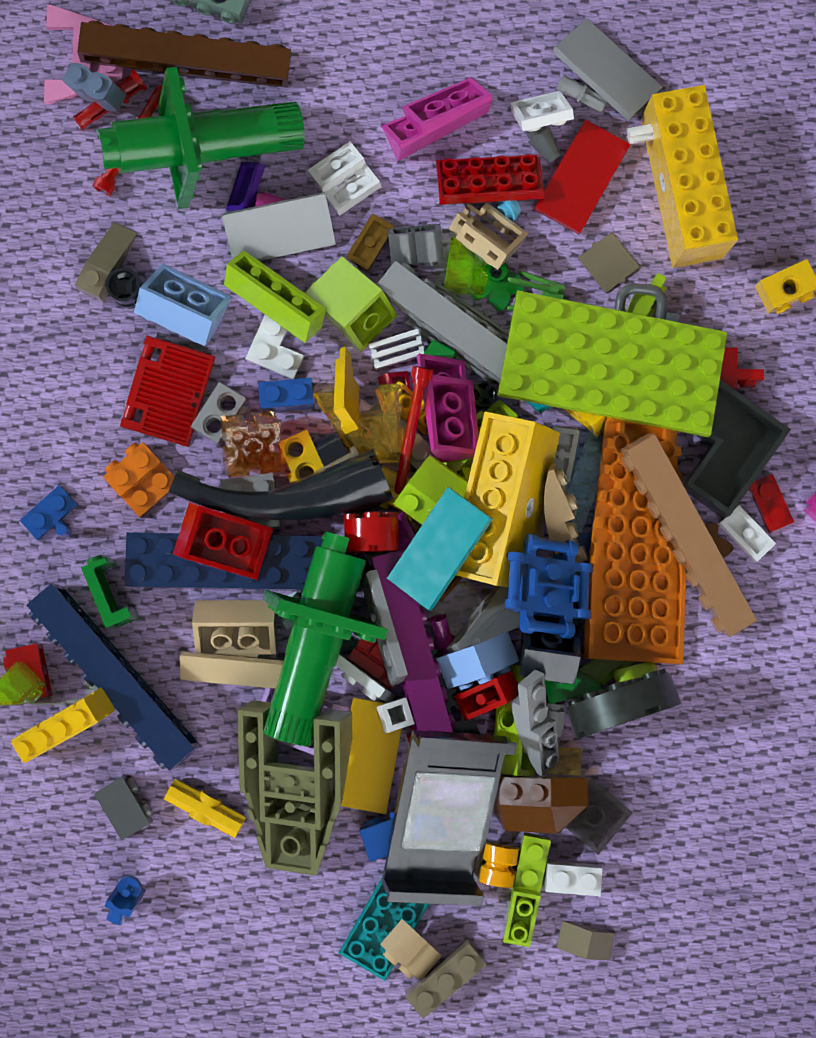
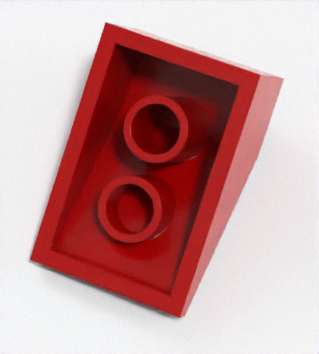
[173,502,273,580]

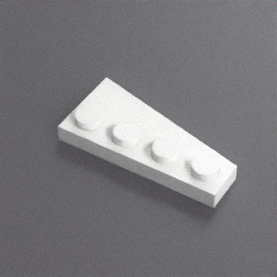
[333,655,396,703]

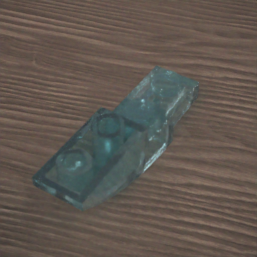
[568,431,604,533]

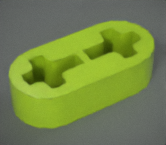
[612,662,658,683]

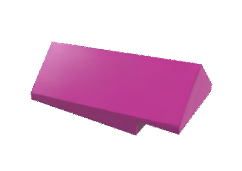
[381,77,493,161]
[417,353,479,463]

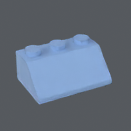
[134,264,232,346]

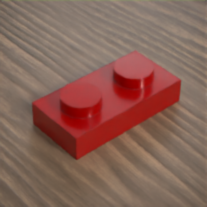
[749,474,794,533]

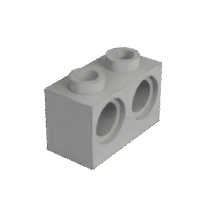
[191,382,249,446]

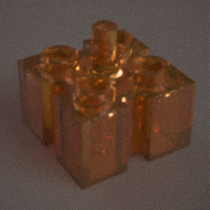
[221,411,281,478]

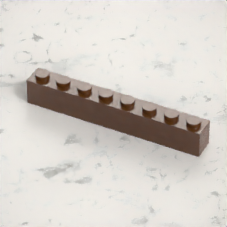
[77,20,291,88]

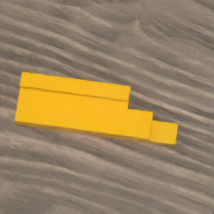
[334,346,360,434]

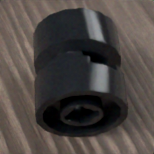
[106,267,143,309]

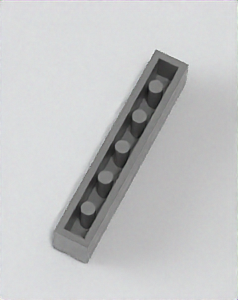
[376,261,507,384]

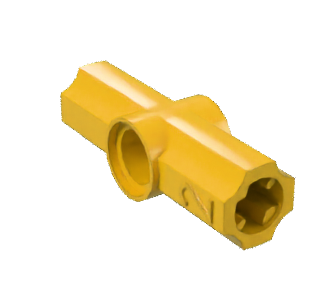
[164,778,246,838]

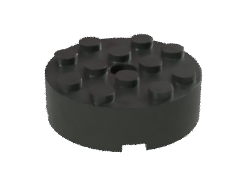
[566,668,682,739]

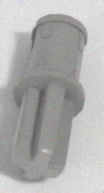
[556,74,607,112]

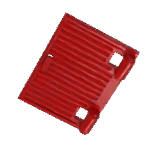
[120,335,216,447]

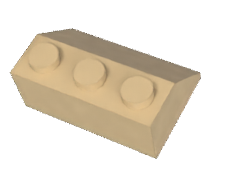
[192,600,277,658]

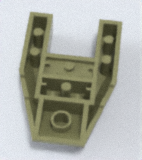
[238,700,352,876]

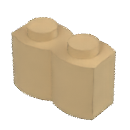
[380,919,442,981]

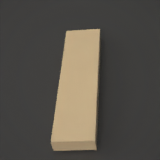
[180,652,284,689]

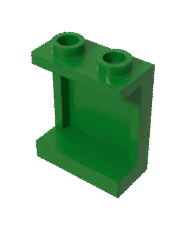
[81,555,139,629]

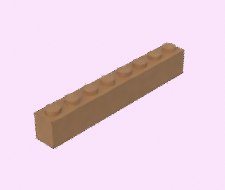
[621,434,757,637]

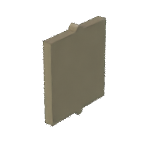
[578,232,639,293]

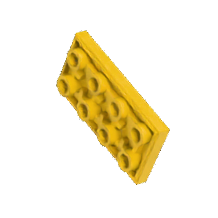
[341,697,402,814]

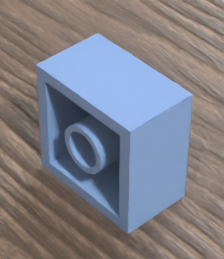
[436,632,519,690]

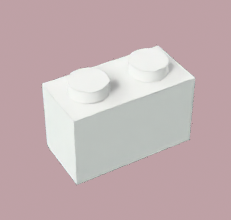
[543,860,603,896]

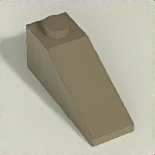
[74,222,138,303]

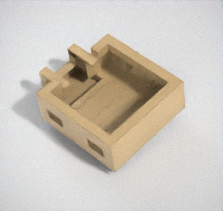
[449,203,529,270]

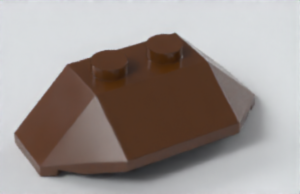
[492,774,589,834]

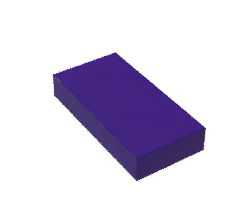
[226,162,266,212]

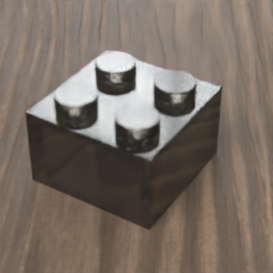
[565,775,633,855]

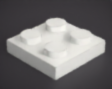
[510,91,574,132]

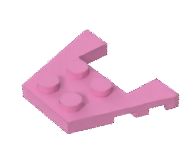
[44,5,124,105]

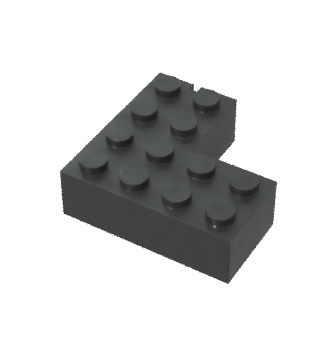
[683,380,791,519]

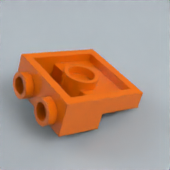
[103,442,174,518]

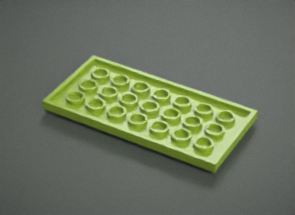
[497,290,727,437]

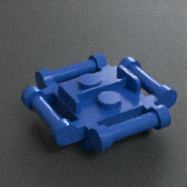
[505,534,593,639]

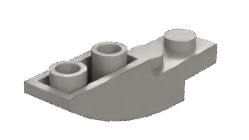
[511,670,559,776]

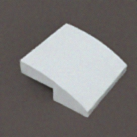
[308,141,382,216]

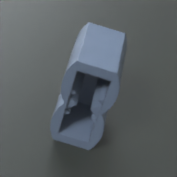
[62,63,126,111]

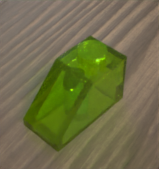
[444,237,488,295]
[0,662,46,705]

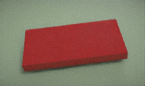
[534,119,631,235]
[436,154,545,205]

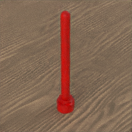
[92,85,162,197]
[394,366,434,495]

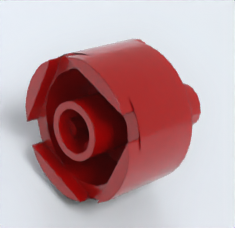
[344,512,399,553]

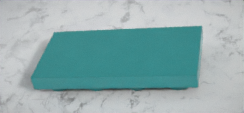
[387,487,493,610]
[338,876,429,981]

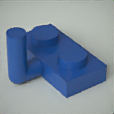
[19,485,78,540]

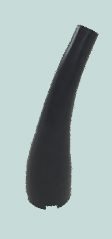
[169,449,394,520]

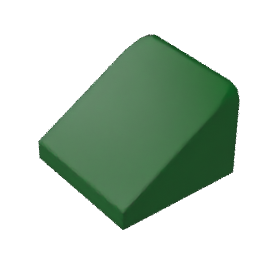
[424,340,456,359]

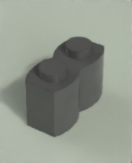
[388,224,444,267]

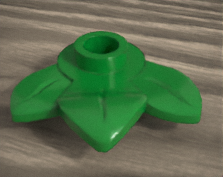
[472,262,524,312]

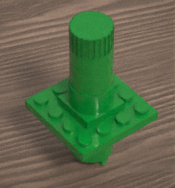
[96,67,305,209]
[262,531,388,747]

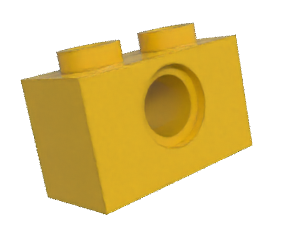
[755,259,816,315]

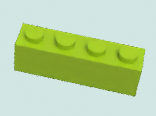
[224,250,326,343]

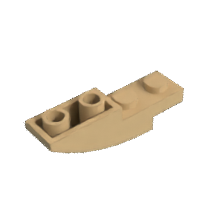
[544,463,589,574]

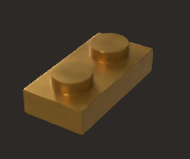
[346,213,395,272]

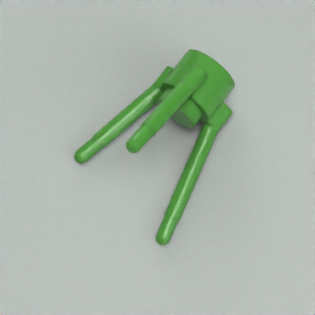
[506,270,565,311]

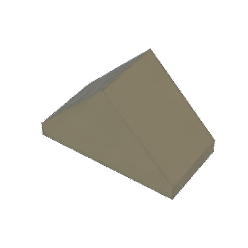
[556,921,615,960]

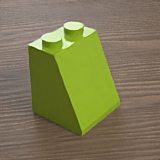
[305,257,398,352]

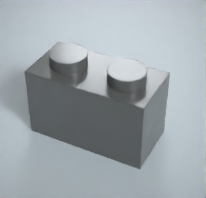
[94,775,154,841]

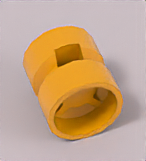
[479,842,519,888]

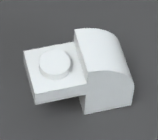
[376,698,414,733]

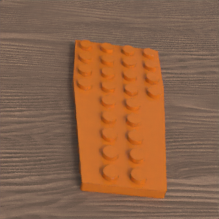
[584,418,686,664]

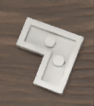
[245,315,304,379]

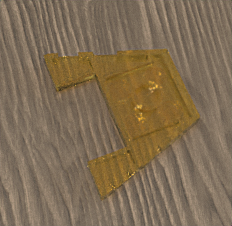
[313,384,404,463]

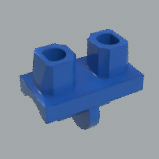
[104,875,146,926]

